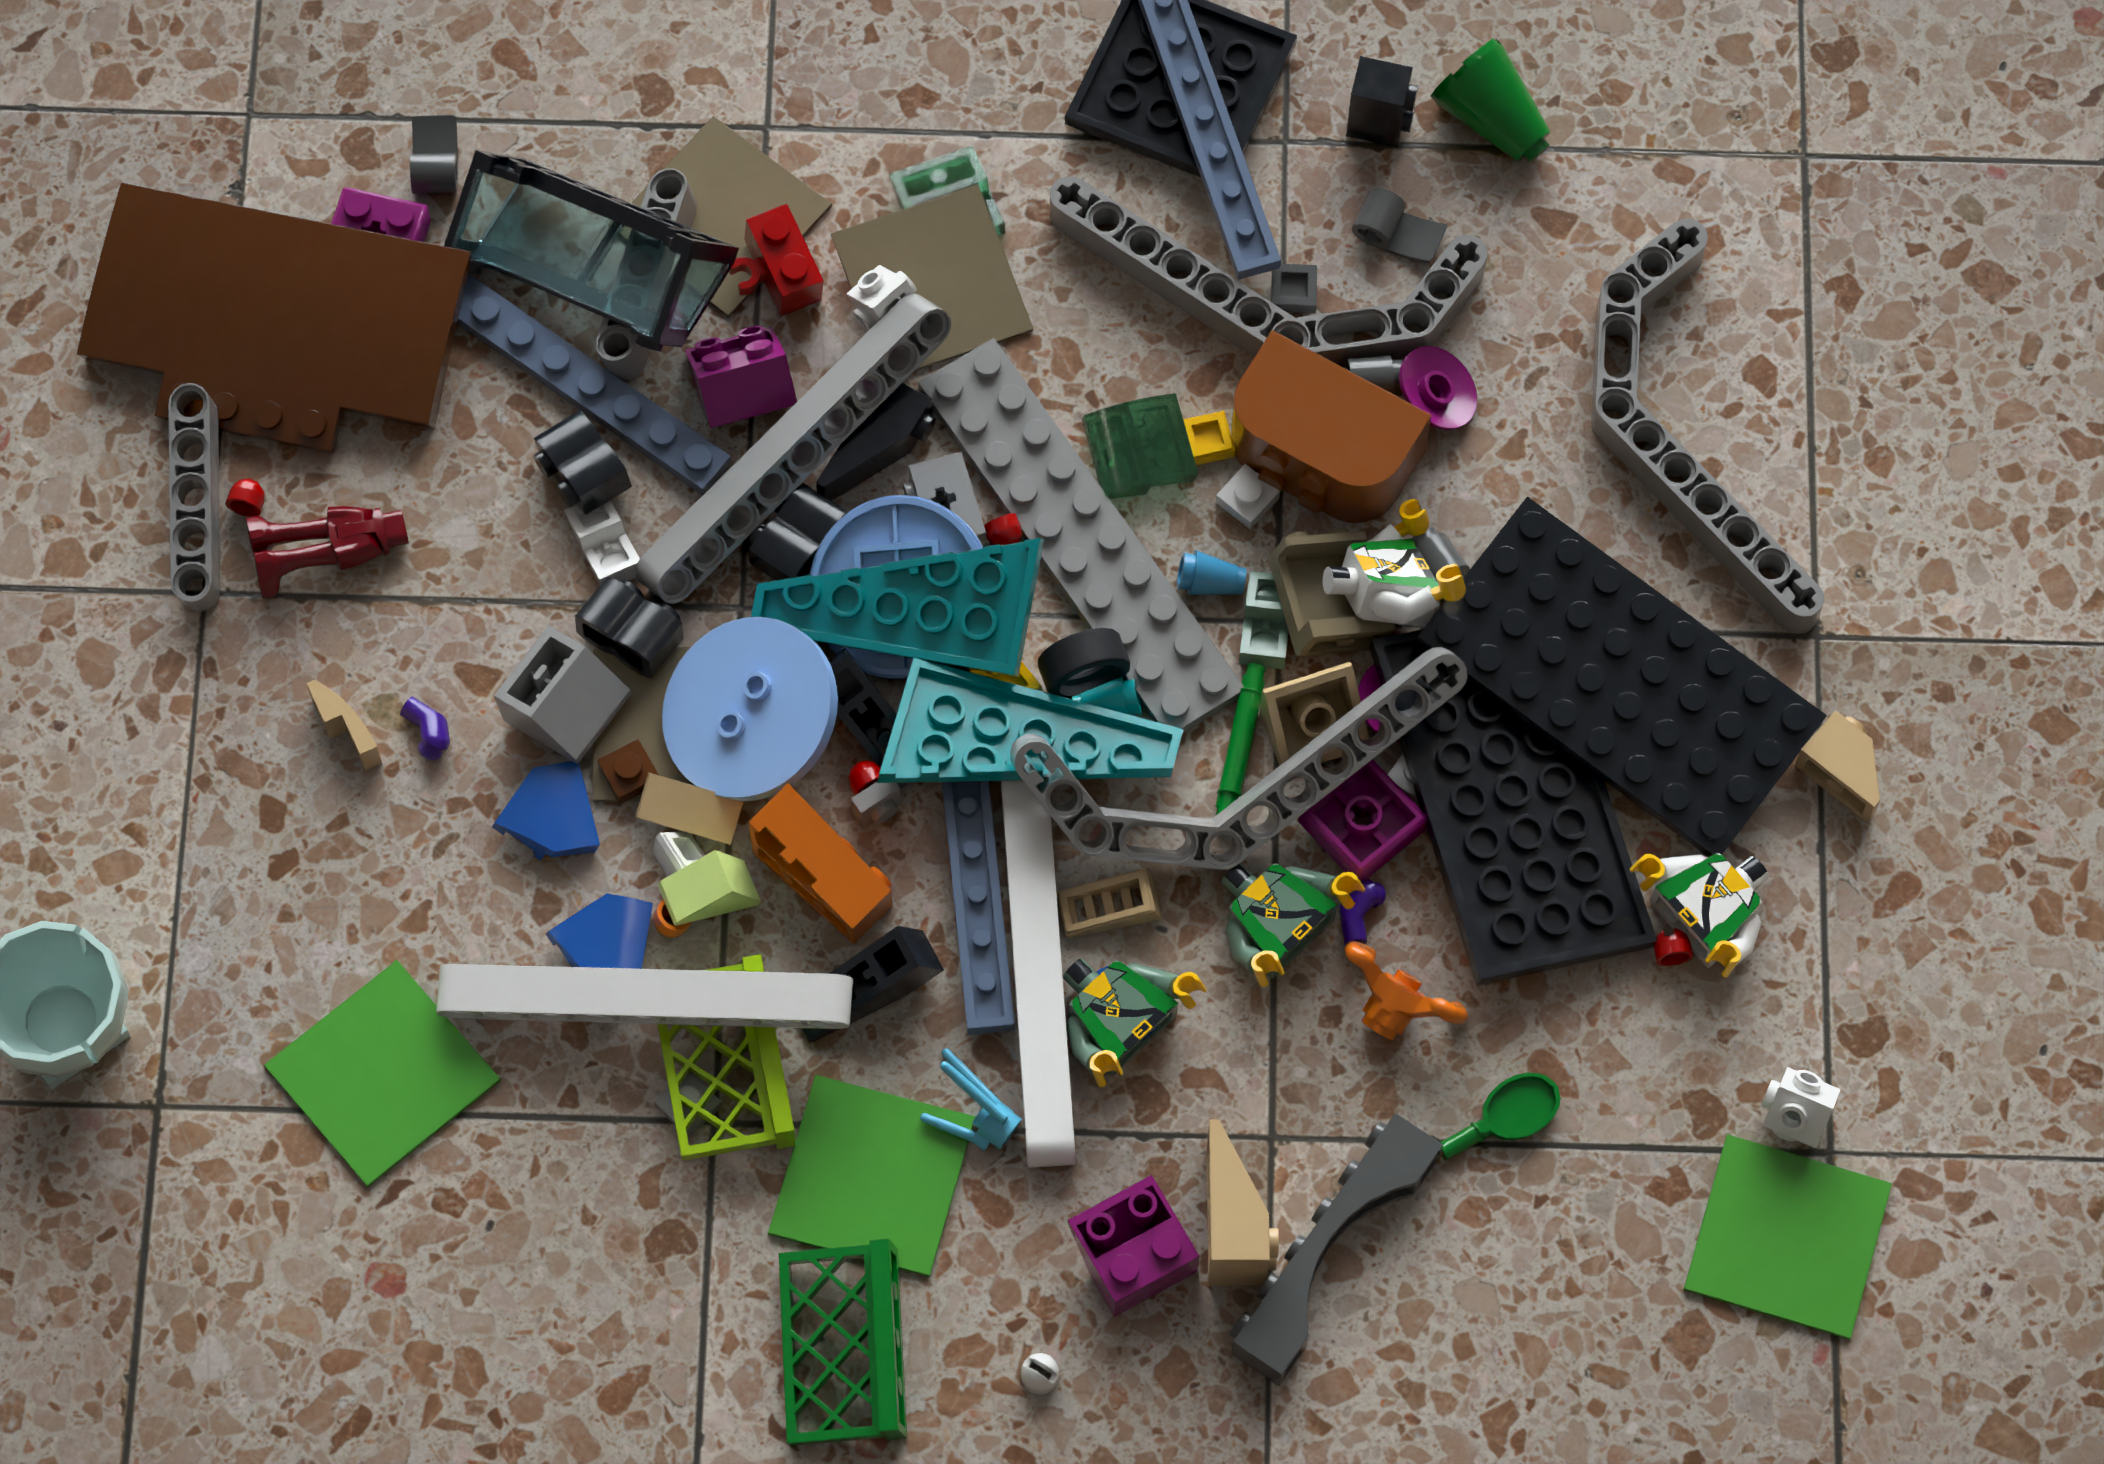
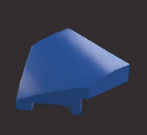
[492,761,600,861]
[546,893,653,969]

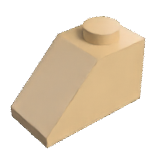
[1795,710,1880,823]

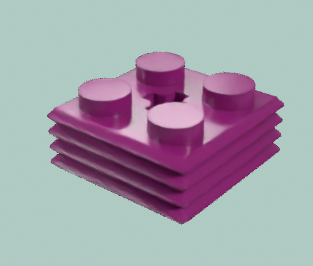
[331,187,431,242]
[1298,759,1427,881]

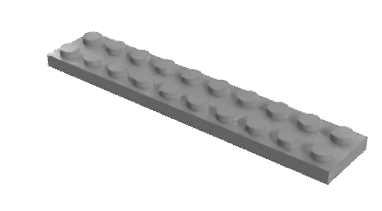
[918,338,1245,734]

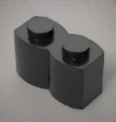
[533,410,632,515]
[747,483,848,581]
[575,577,683,678]

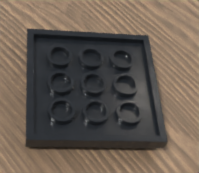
[1065,0,1297,177]

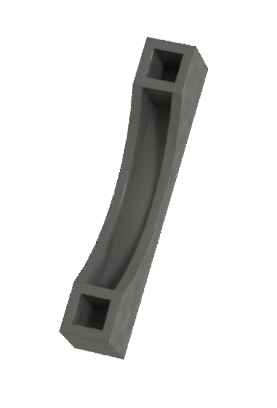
[1230,1113,1443,1386]

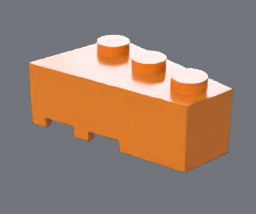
[748,783,893,944]

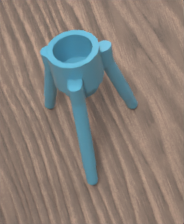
[920,1048,1022,1151]

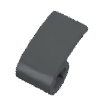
[410,115,458,194]
[1352,187,1447,263]

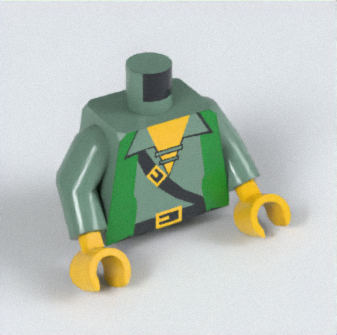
[1221,863,1365,987]
[1063,958,1207,1087]

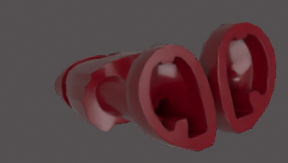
[246,506,409,599]

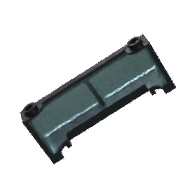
[444,150,739,352]

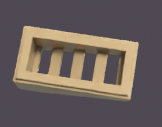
[1056,867,1162,938]

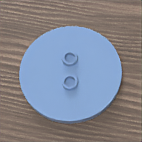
[810,495,983,680]
[662,617,838,801]

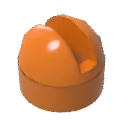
[653,900,692,938]

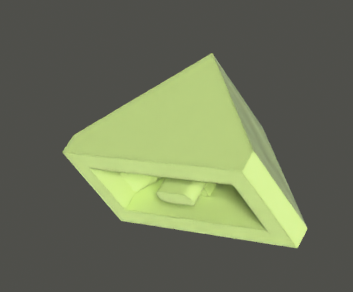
[658,850,761,926]

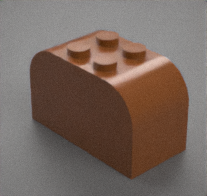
[1231,330,1432,523]

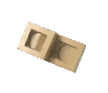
[306,680,382,771]
[635,772,744,845]

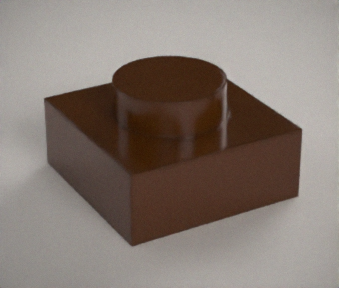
[597,739,659,804]

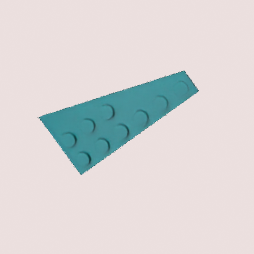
[751,538,1044,677]
[878,657,1183,783]

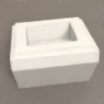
[652,831,705,876]

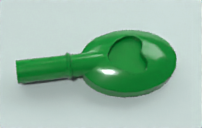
[1440,1072,1561,1161]

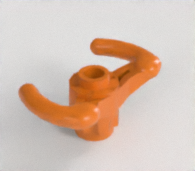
[1344,941,1468,1040]

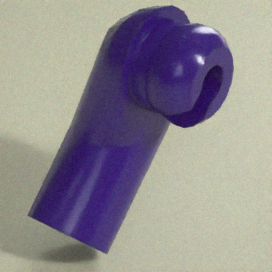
[400,696,450,761]
[1339,879,1386,946]

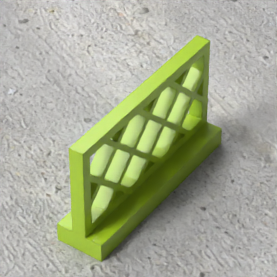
[657,954,796,1161]

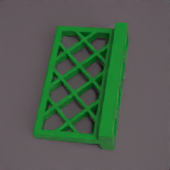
[778,1238,908,1446]

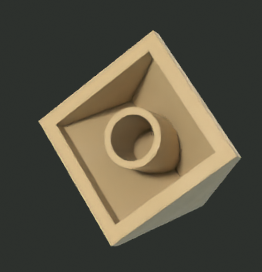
[1260,662,1369,766]

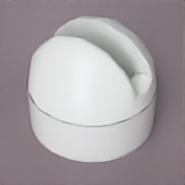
[1021,1353,1059,1395]

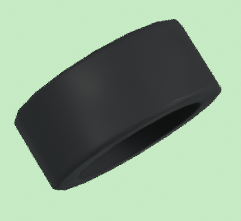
[1038,627,1130,699]

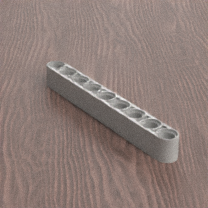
[636,294,951,604]

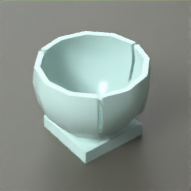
[0,921,130,1090]

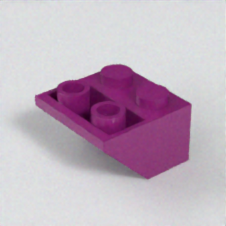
[685,325,797,428]
[1068,1175,1200,1317]

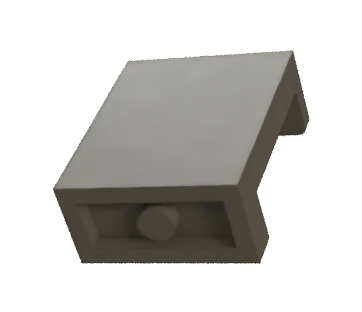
[1268,528,1396,657]

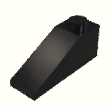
[816,383,936,501]
[828,648,908,789]
[802,926,944,1042]

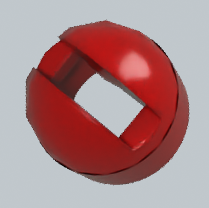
[225,478,265,517]
[984,513,1022,545]
[848,760,881,796]
[1654,928,1693,966]

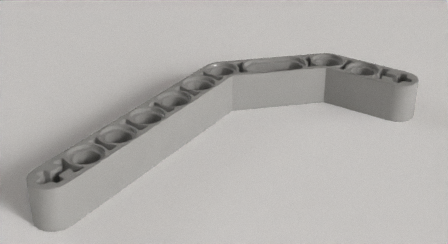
[1050,176,1487,367]
[1591,219,1824,634]
[1010,647,1467,870]

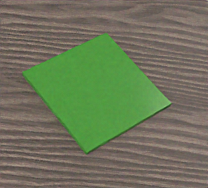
[264,960,501,1187]
[768,1075,975,1277]
[1683,1134,1892,1340]

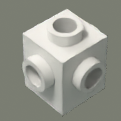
[847,265,917,332]
[1761,1067,1841,1148]

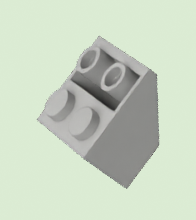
[494,625,632,764]

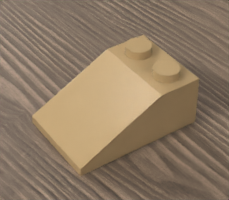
[1206,1119,1279,1286]

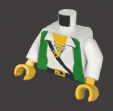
[1322,499,1466,627]
[1629,853,1769,978]

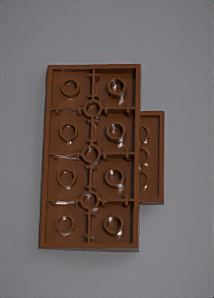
[77,183,472,453]

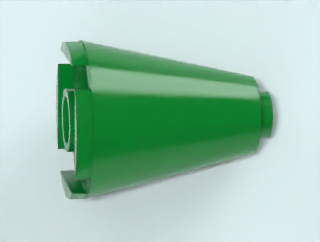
[1430,38,1551,162]

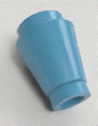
[1177,550,1246,595]

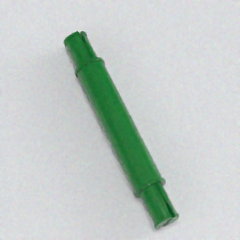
[1215,663,1266,815]

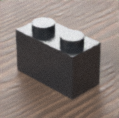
[1346,56,1418,147]

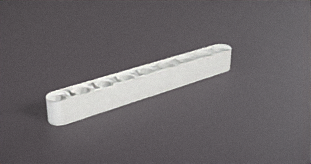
[1001,780,1076,1168]
[436,964,853,1029]

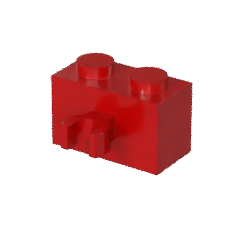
[729,203,824,317]

